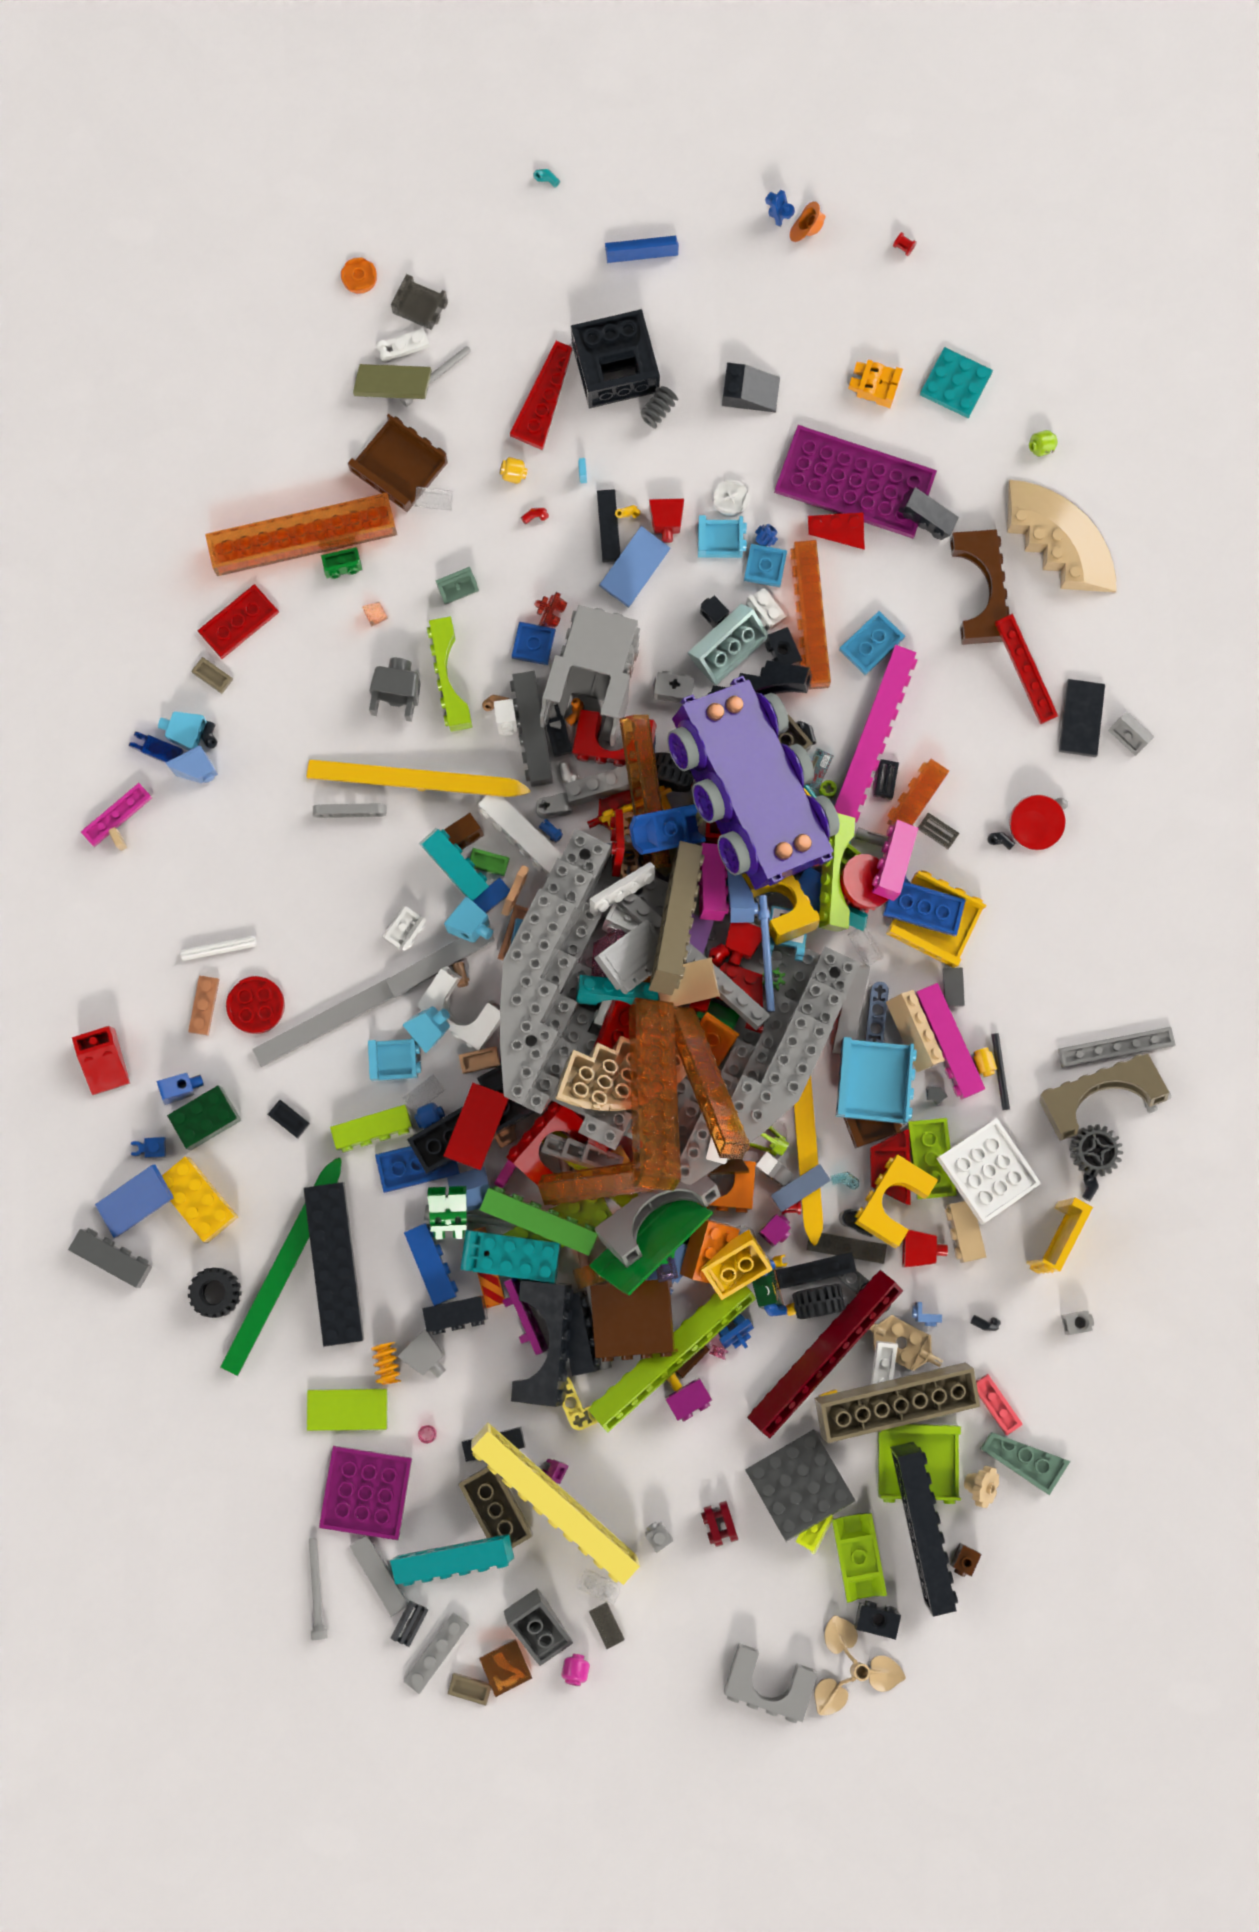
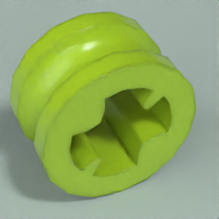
[819,780,837,799]

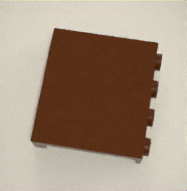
[347,414,448,512]
[590,1278,678,1362]

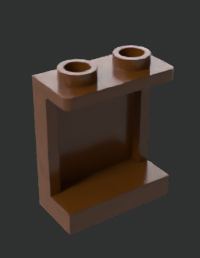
[843,1118,902,1149]

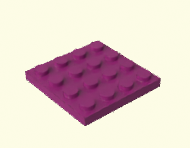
[319,1446,412,1540]

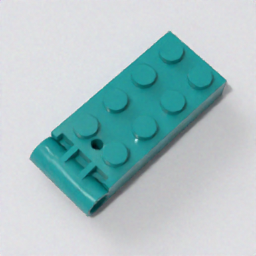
[460,1230,561,1283]

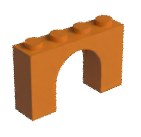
[696,1161,756,1213]

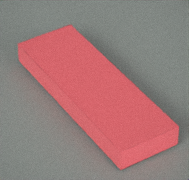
[976,1374,1023,1436]

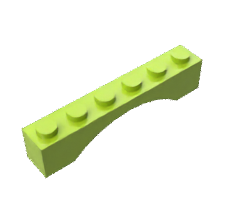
[427,616,473,732]
[818,813,855,932]

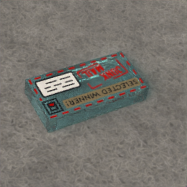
[808,748,834,790]

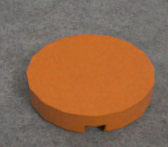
[341,257,377,294]

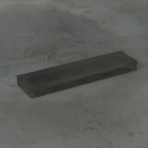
[806,1233,887,1264]

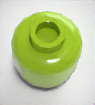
[1029,430,1058,457]

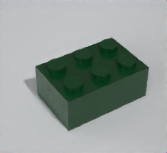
[167,1085,242,1151]

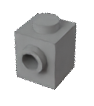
[645,1522,673,1553]

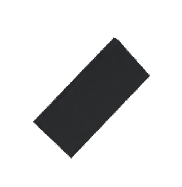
[1059,679,1105,757]

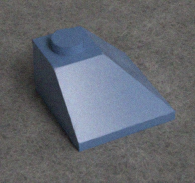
[166,745,218,783]

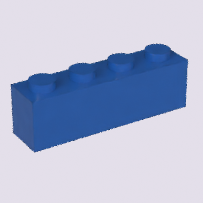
[404,1223,459,1306]

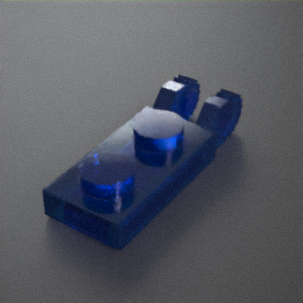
[128,731,184,763]

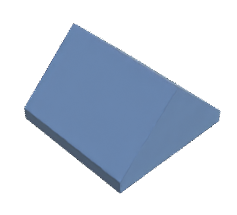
[447,1166,490,1212]

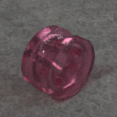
[709,1344,729,1360]
[418,1425,437,1444]

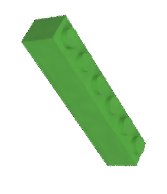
[479,1185,598,1256]

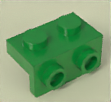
[321,547,363,579]

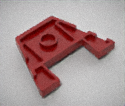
[689,962,764,1034]

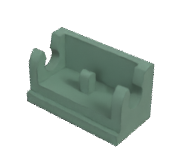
[435,567,479,605]

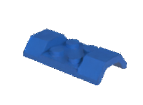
[629,804,706,855]

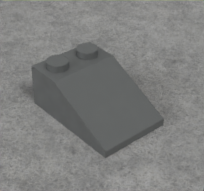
[504,1588,573,1666]

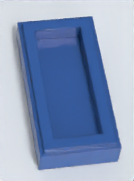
[473,877,510,913]

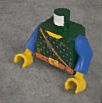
[752,1255,796,1317]

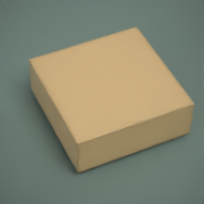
[108,827,127,851]

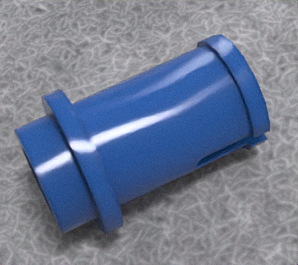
[539,819,563,842]

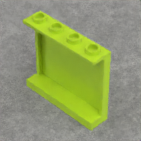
[878,1424,961,1504]

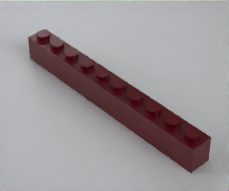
[747,1269,903,1439]

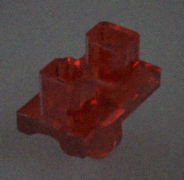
[534,592,567,628]

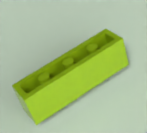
[330,1104,413,1153]

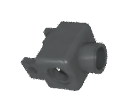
[369,657,421,722]

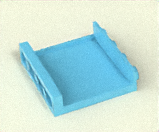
[836,1037,917,1124]

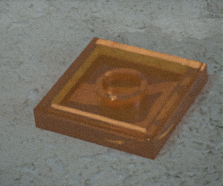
[479,1639,532,1697]

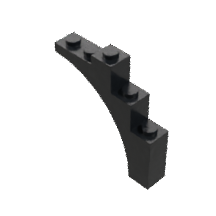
[708,660,812,696]

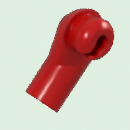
[520,508,549,524]

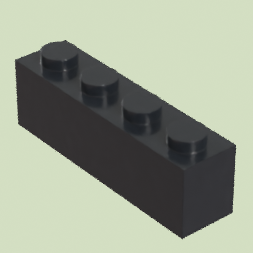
[567,1291,601,1376]

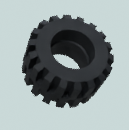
[645,752,694,792]
[188,1267,242,1318]
[792,1284,846,1319]

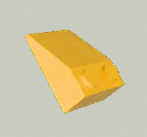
[701,1230,773,1300]

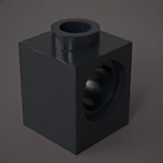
[700,595,729,628]

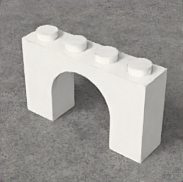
[416,966,500,1051]

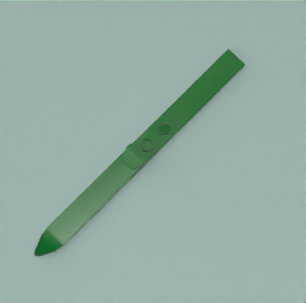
[220,1158,342,1376]

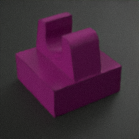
[542,1459,569,1484]

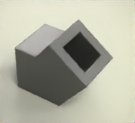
[926,1087,948,1105]

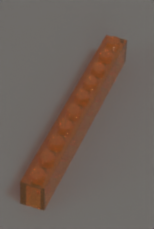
[666,1006,750,1159]

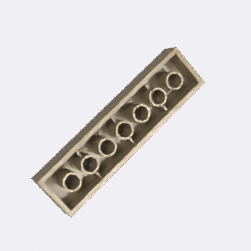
[649,841,705,996]
[814,1362,980,1443]

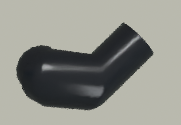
[201,721,218,749]
[796,721,817,745]
[987,832,1016,850]
[1082,1172,1099,1202]
[970,1315,1001,1331]

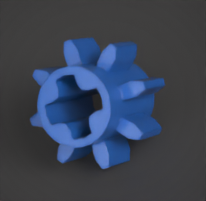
[755,524,778,547]

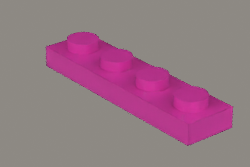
[81,783,152,847]

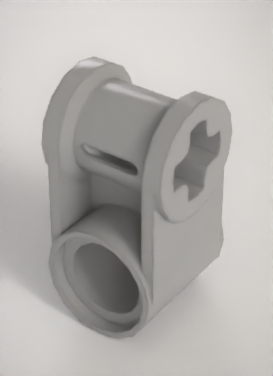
[536,793,573,819]

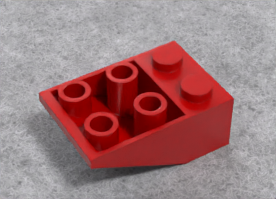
[71,1026,130,1095]

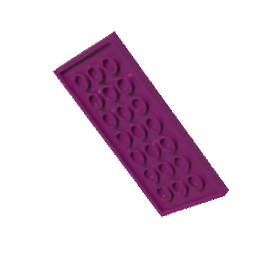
[774,425,937,539]

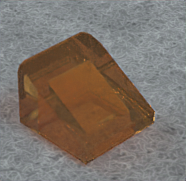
[362,602,388,627]

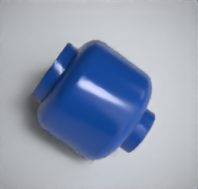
[415,1102,445,1129]

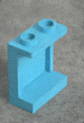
[698,515,747,558]
[368,1038,421,1081]

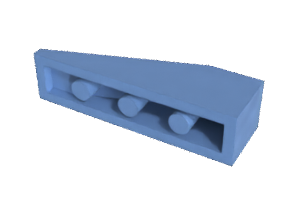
[725,868,758,923]

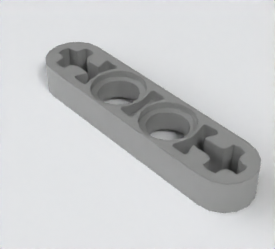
[313,803,387,818]

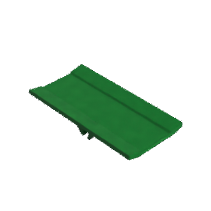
[589,1200,713,1296]

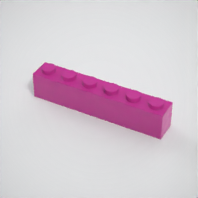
[915,983,985,1100]

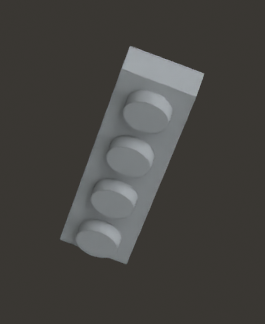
[403,1612,469,1694]

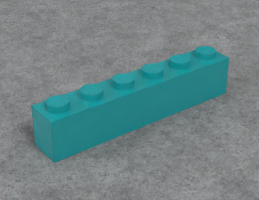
[390,1534,514,1586]

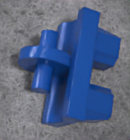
[765,189,795,227]
[718,1314,754,1349]

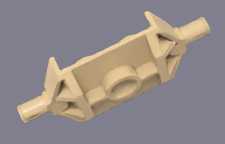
[869,1315,943,1371]

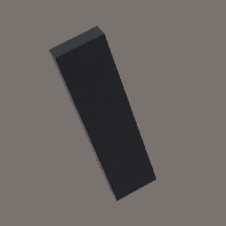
[597,489,621,563]
[775,1252,857,1289]

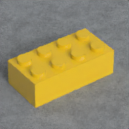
[162,1156,239,1243]

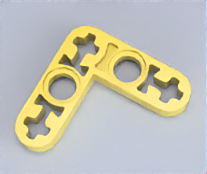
[562,1376,598,1430]

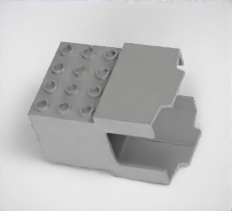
[540,605,640,746]

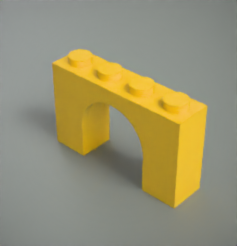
[742,873,820,945]
[855,1155,938,1249]

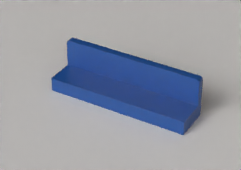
[605,235,679,263]

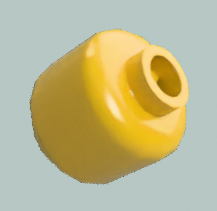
[499,457,528,484]

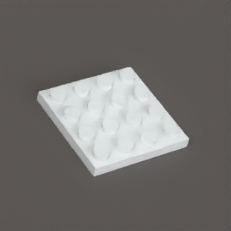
[936,1118,1041,1225]

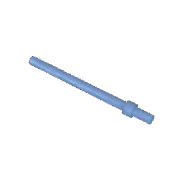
[758,895,775,1012]

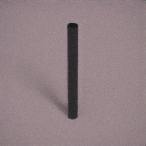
[991,1033,1010,1110]

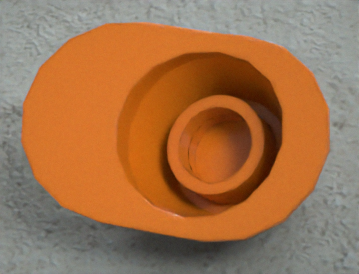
[790,201,826,242]

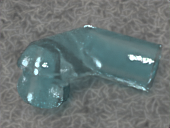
[830,1172,859,1190]

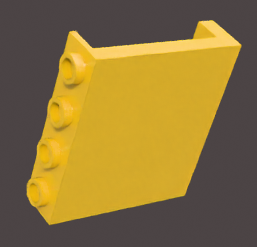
[886,870,987,968]
[1026,1197,1093,1274]

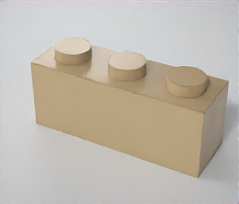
[945,1201,987,1263]

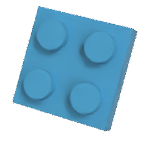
[744,544,787,588]

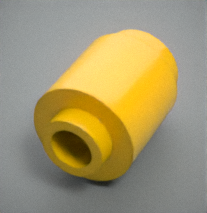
[973,1047,997,1077]

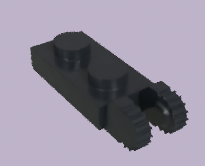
[546,704,572,757]

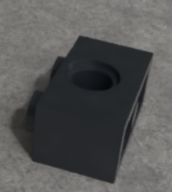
[765,627,802,666]
[854,1600,901,1640]

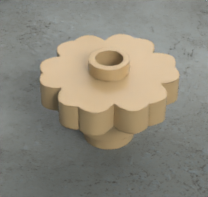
[964,1466,999,1508]

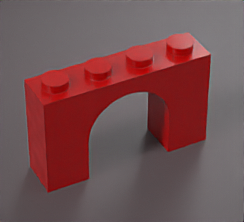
[572,710,657,770]
[506,1102,588,1191]

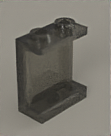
[391,274,448,330]

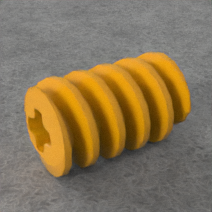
[371,1342,401,1385]

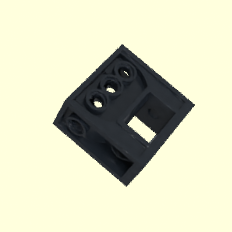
[571,309,660,409]

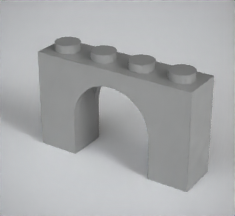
[724,1643,818,1723]

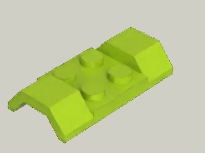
[832,1513,887,1603]

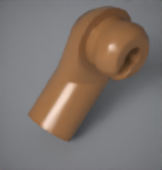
[482,695,510,711]

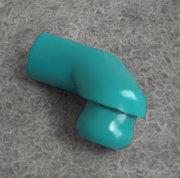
[533,169,560,188]

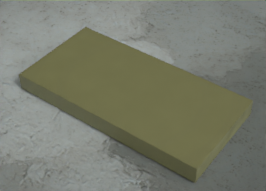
[353,364,432,399]

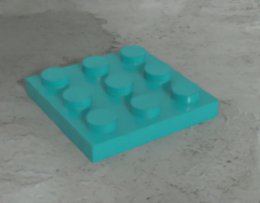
[920,347,993,419]

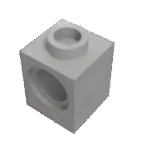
[1061,1311,1094,1335]

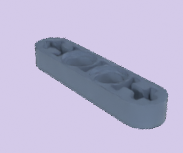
[865,982,889,1043]

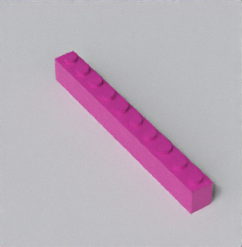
[834,645,918,823]

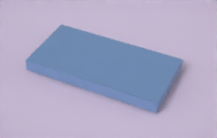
[599,526,671,608]

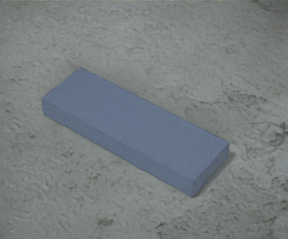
[771,1164,831,1213]

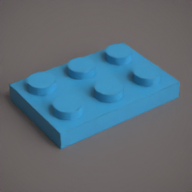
[839,611,905,676]

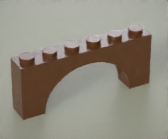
[950,529,1009,645]

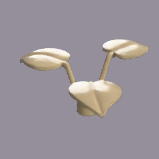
[814,1615,906,1715]

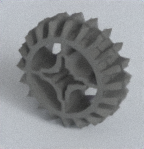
[1069,1124,1123,1177]

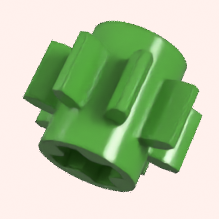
[762,967,786,991]

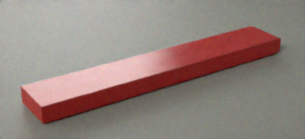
[994,613,1058,724]

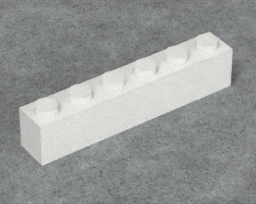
[478,795,563,878]

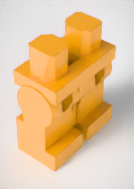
[848,359,903,409]

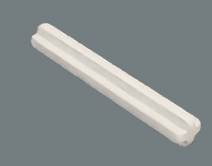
[180,936,256,961]

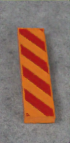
[472,1227,505,1308]

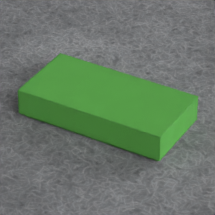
[470,848,510,877]

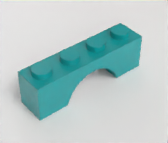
[576,975,658,1012]

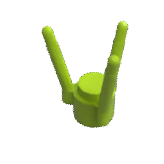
[748,1126,789,1156]

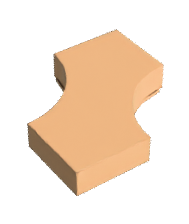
[501,865,529,916]

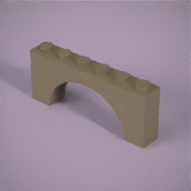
[1039,1054,1170,1141]

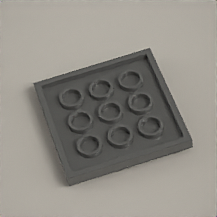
[745,1429,856,1542]

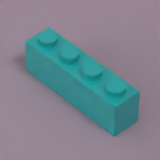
[419,828,489,901]

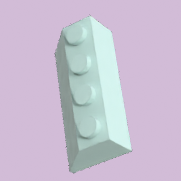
[687,604,768,685]

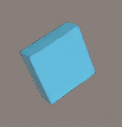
[578,458,587,483]

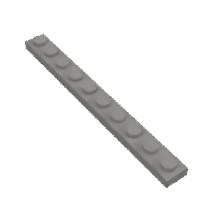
[616,893,771,1030]

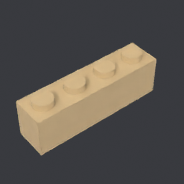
[886,990,945,1072]

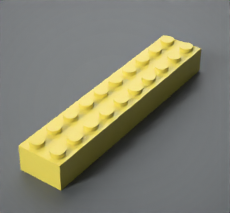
[471,1422,640,1585]

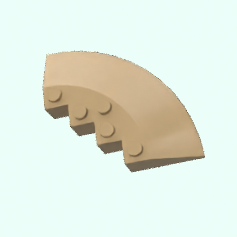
[1007,480,1117,592]
[555,1029,697,1111]

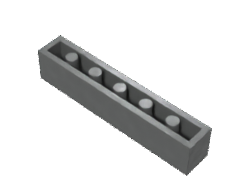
[510,671,553,787]

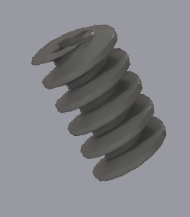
[640,386,679,429]

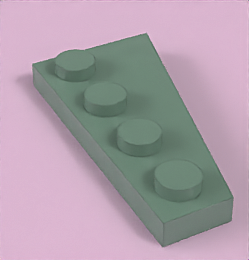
[981,1432,1071,1495]

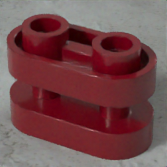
[701,1501,738,1547]

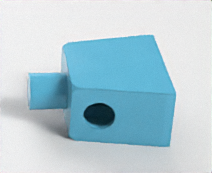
[158,712,207,751]
[444,896,493,943]
[403,1006,450,1053]

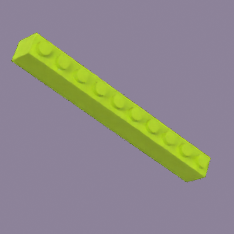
[588,1286,756,1433]

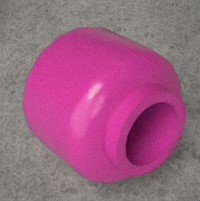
[561,1653,590,1686]

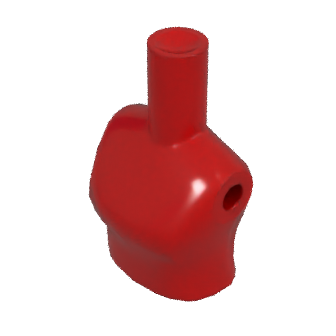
[708,943,730,967]

